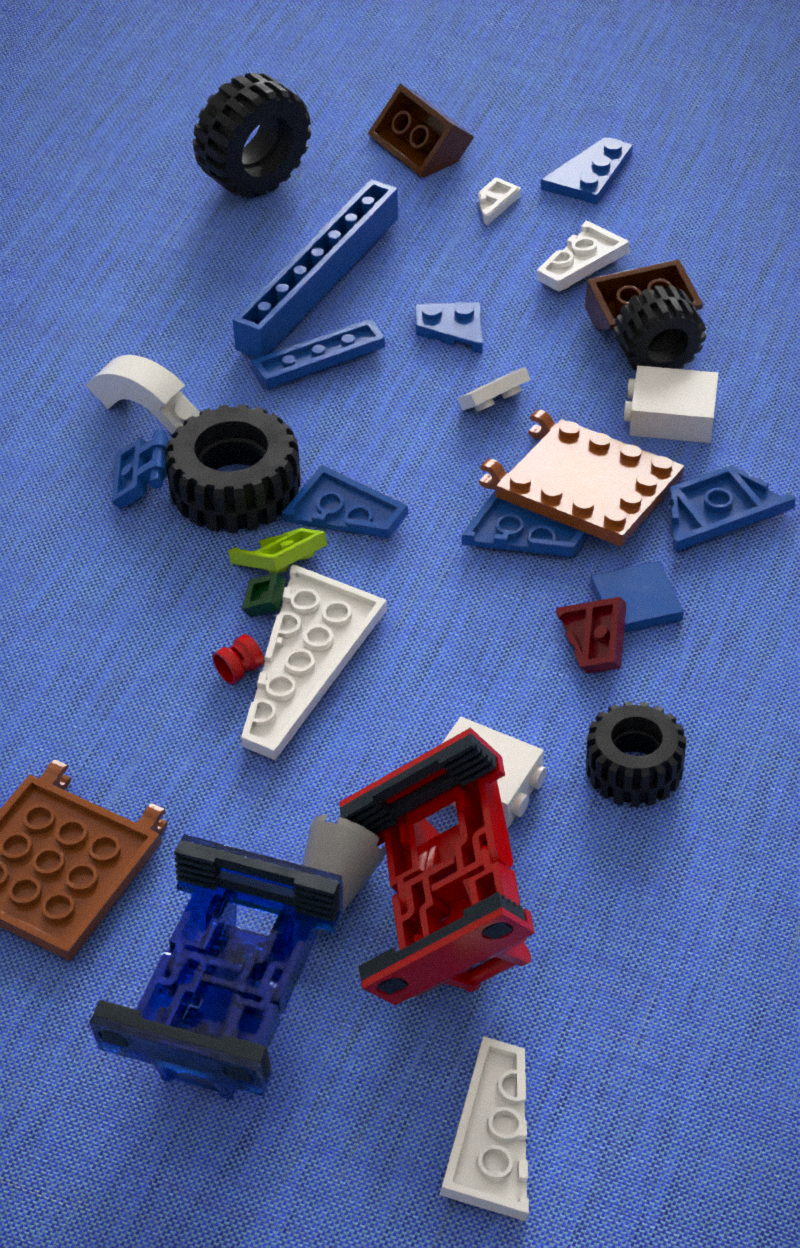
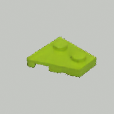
[228,528,328,574]

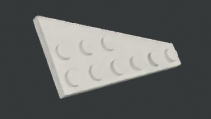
[241,564,387,760]

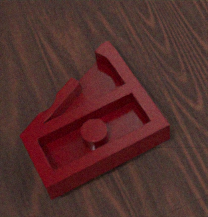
[556,597,627,674]

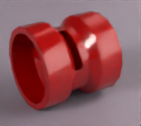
[212,634,265,685]

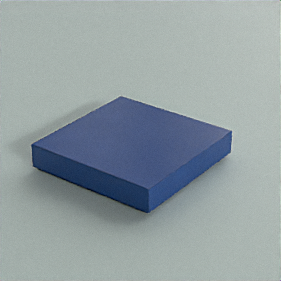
[590,561,684,633]

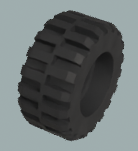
[193,73,311,197]
[165,404,301,533]

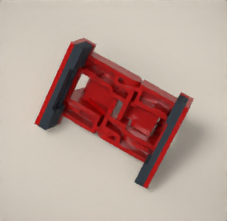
[340,727,535,1006]

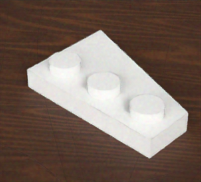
[537,221,630,292]

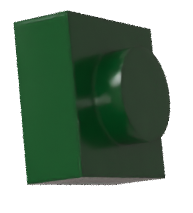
[242,572,286,617]

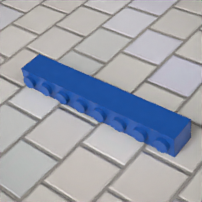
[232,179,398,358]

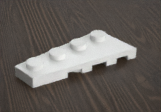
[439,1036,529,1221]

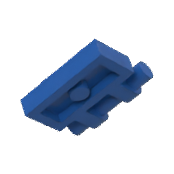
[111,430,168,509]

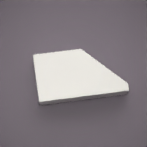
[478,177,521,225]

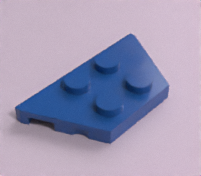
[669,465,796,552]

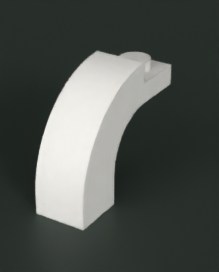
[86,355,200,434]

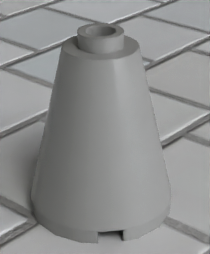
[293,814,386,934]

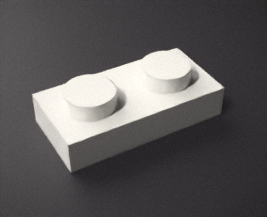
[457,367,531,412]

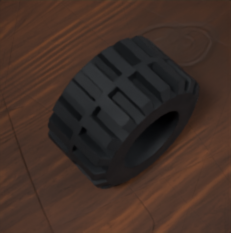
[614,286,706,371]
[586,702,686,807]

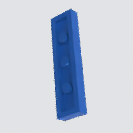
[252,319,385,390]

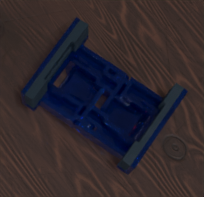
[89,834,343,1100]

